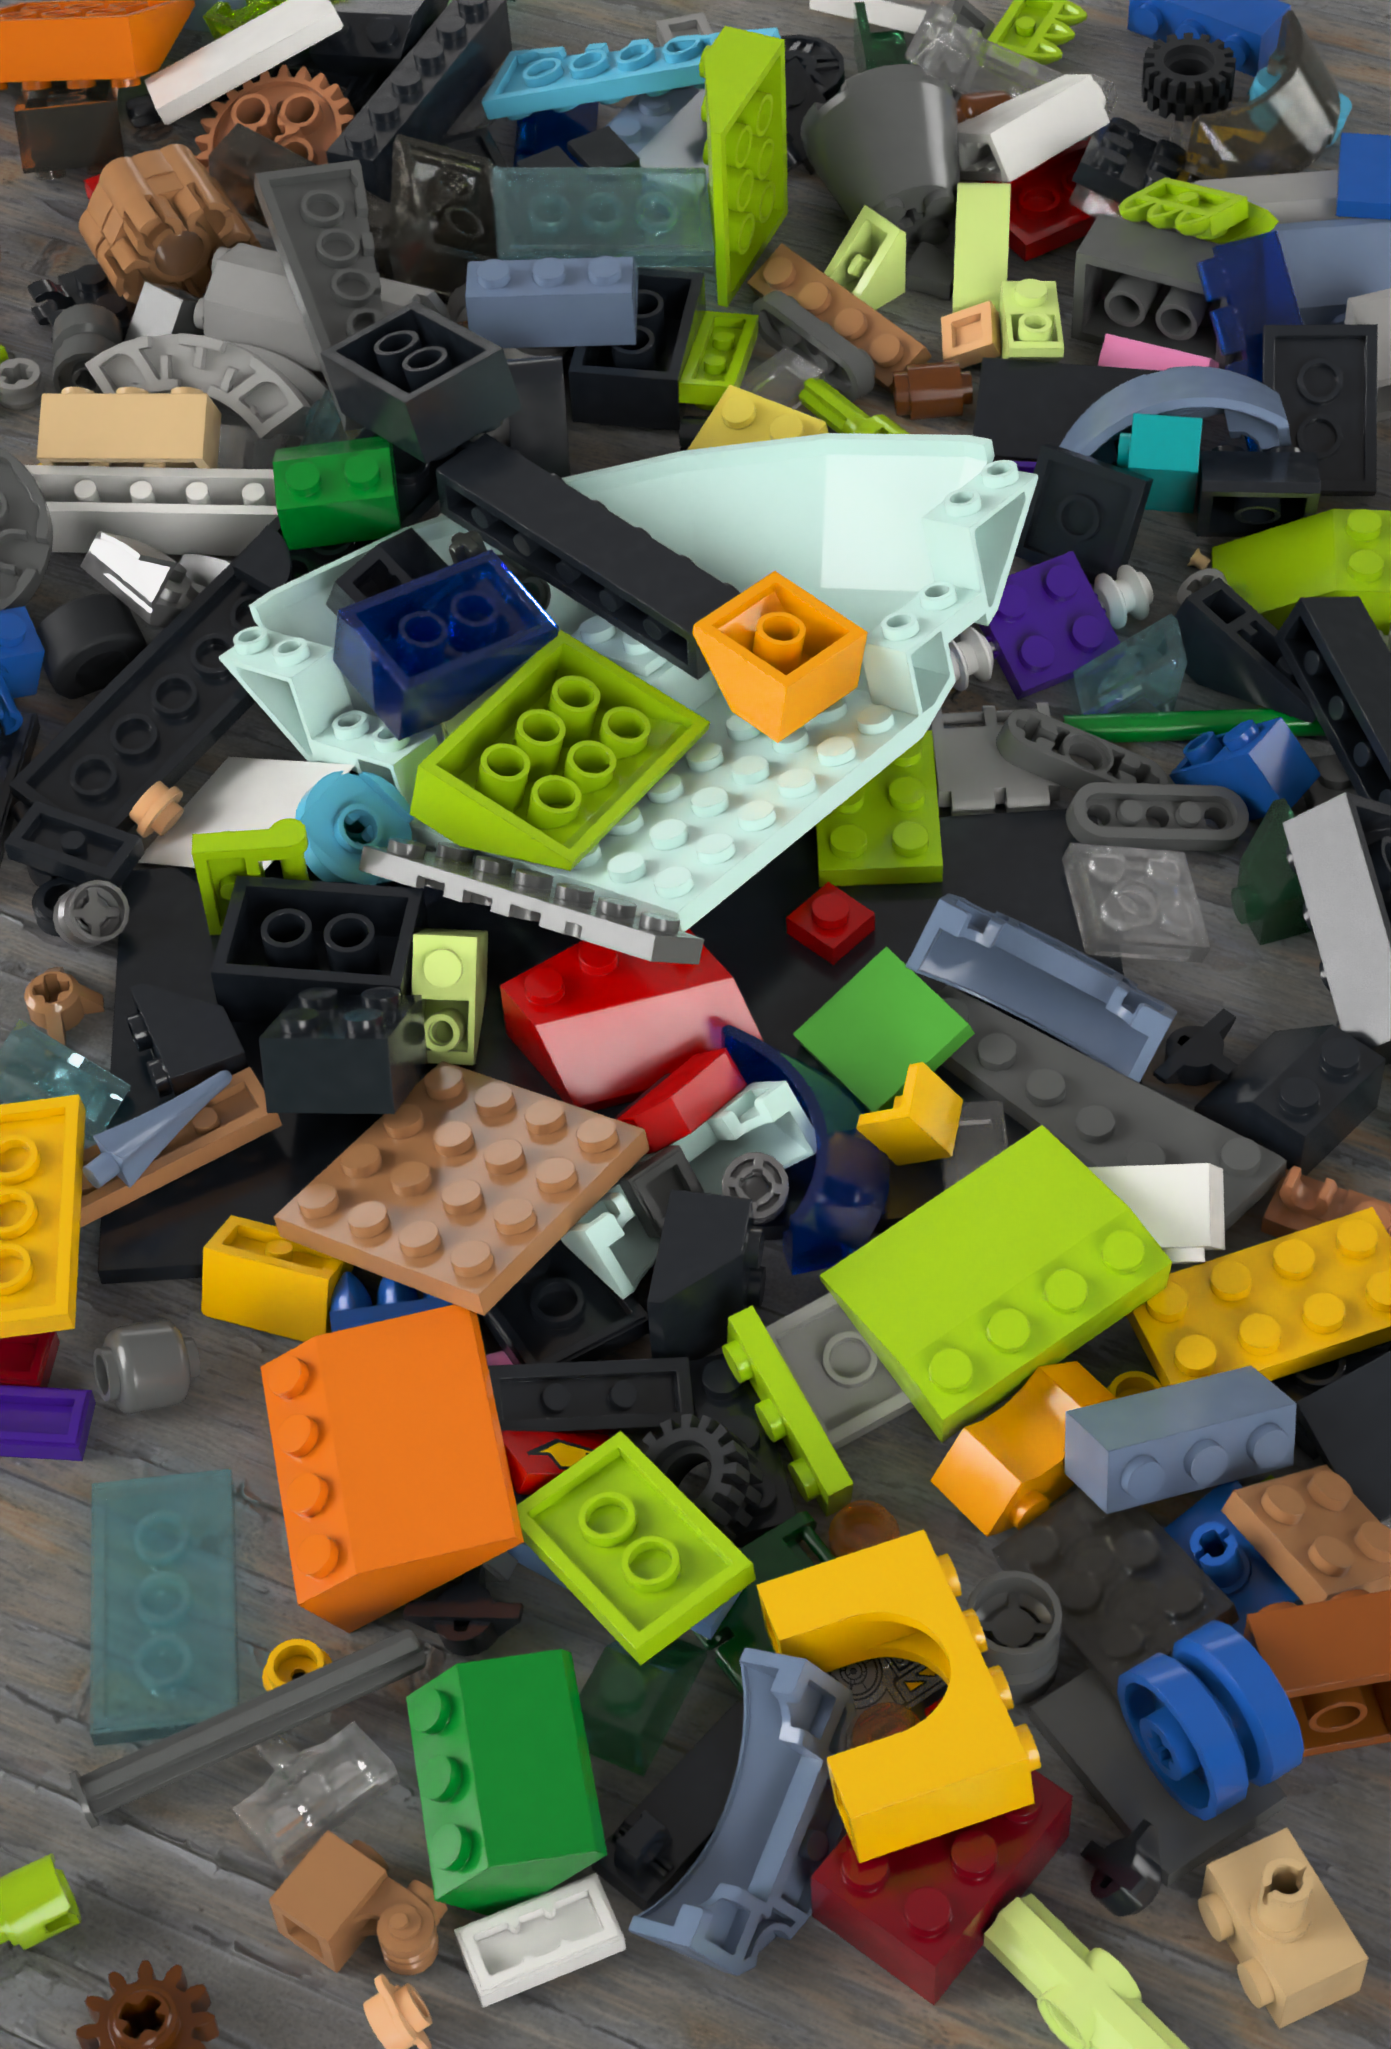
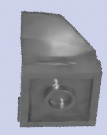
[80,531,232,628]

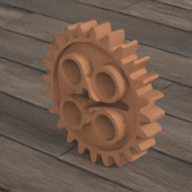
[195,65,355,221]

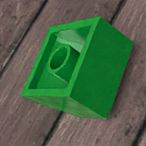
[273,436,401,550]

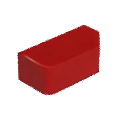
[616,1048,747,1155]

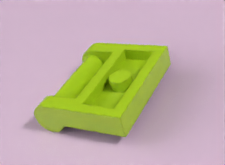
[192,818,309,935]

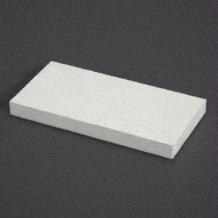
[144,0,344,125]

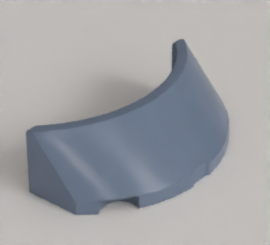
[1059,366,1291,466]
[905,893,1178,1083]
[628,1648,857,1976]

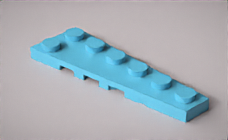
[481,27,780,120]

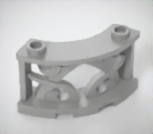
[85,333,339,443]

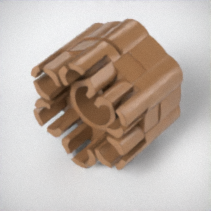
[79,144,261,305]

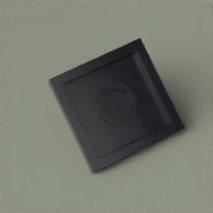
[1014,443,1154,584]

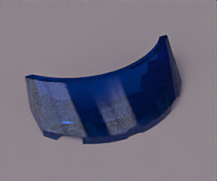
[721,1025,890,1275]

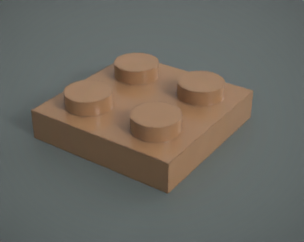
[1221,1464,1391,1604]

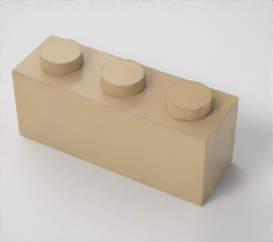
[37,387,222,469]

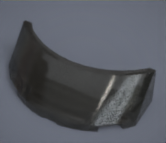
[1184,10,1340,180]

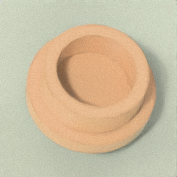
[129,781,184,838]

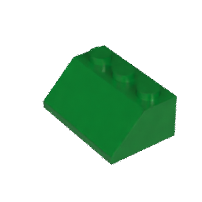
[406,1649,607,1916]

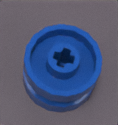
[1117,1620,1304,1821]

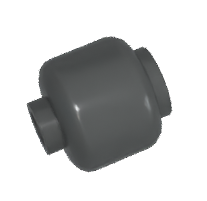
[93,1319,200,1414]

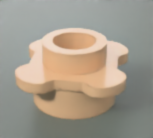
[363,1974,432,2049]

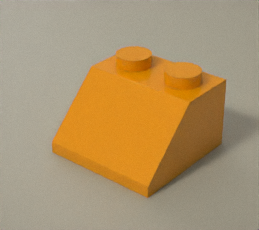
[692,571,868,743]

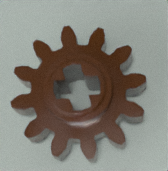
[76,1960,220,2049]

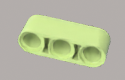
[952,183,1011,313]

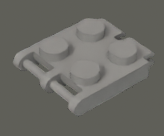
[929,702,1060,816]

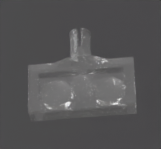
[232,1722,400,1870]

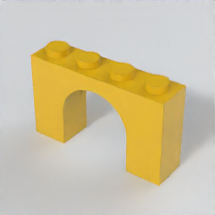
[757,1529,1041,1863]

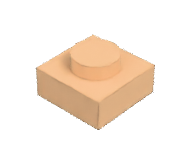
[941,301,1001,369]

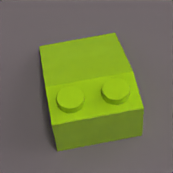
[1211,509,1391,636]

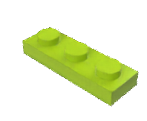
[679,311,759,410]
[722,1305,854,1517]

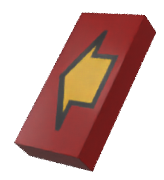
[501,1431,610,1494]

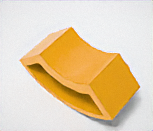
[930,1361,1117,1537]

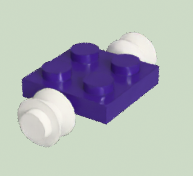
[948,551,1153,700]

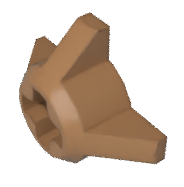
[24,967,105,1054]

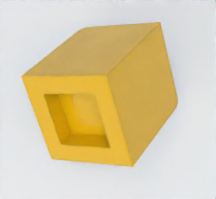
[856,1062,963,1166]

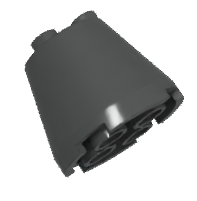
[801,64,960,245]

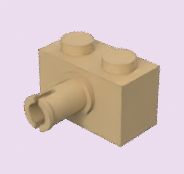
[1198,1828,1368,2029]

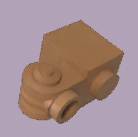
[269,1830,448,1975]

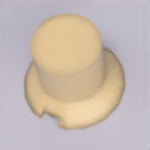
[1187,548,1211,570]

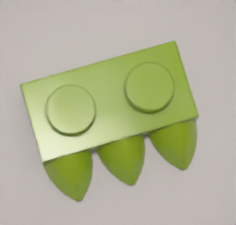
[983,0,1087,73]
[1119,177,1249,239]

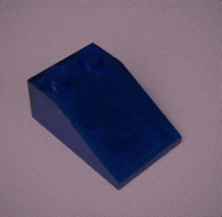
[333,549,559,741]

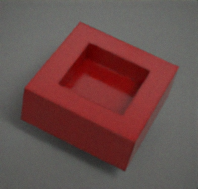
[786,882,875,965]

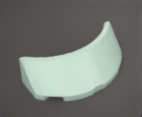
[561,1081,824,1299]

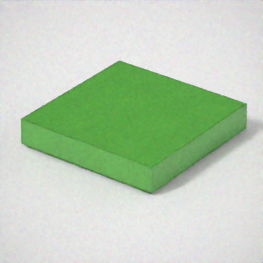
[793,946,975,1113]

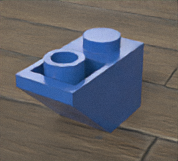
[1169,717,1321,821]

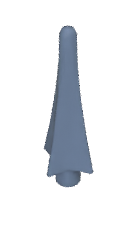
[82,1070,232,1189]

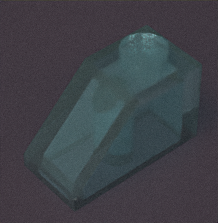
[0,1018,131,1141]

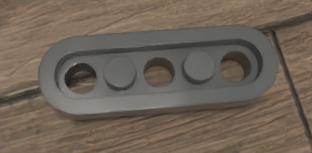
[752,290,875,402]
[1066,782,1249,851]

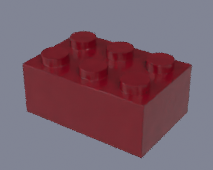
[811,1770,1073,2005]

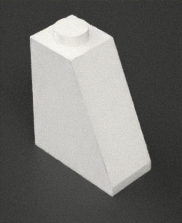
[958,74,1110,182]

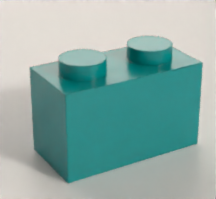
[1117,413,1203,513]

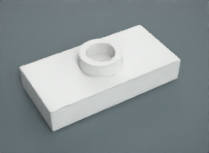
[454,1873,626,2008]

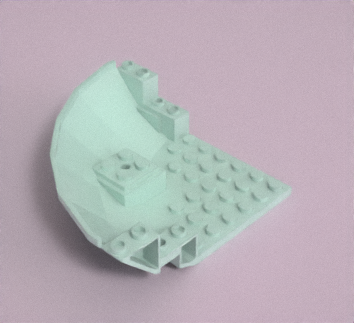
[219,433,1038,932]

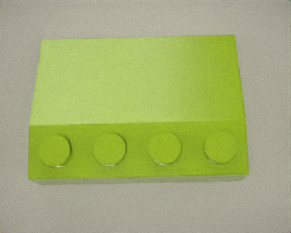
[699,26,788,307]
[410,630,710,871]
[820,1125,1172,1443]

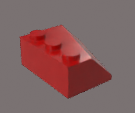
[500,929,772,1111]

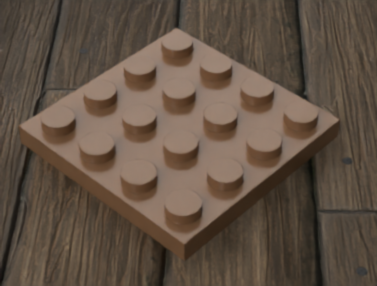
[274,1061,650,1316]

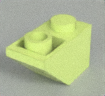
[999,279,1064,363]
[412,928,488,1065]

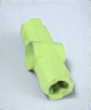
[984,1893,1189,2049]

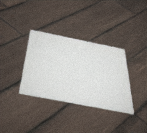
[138,757,355,871]

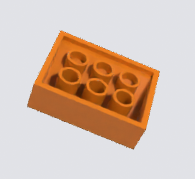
[0,0,195,90]
[260,1304,524,1633]

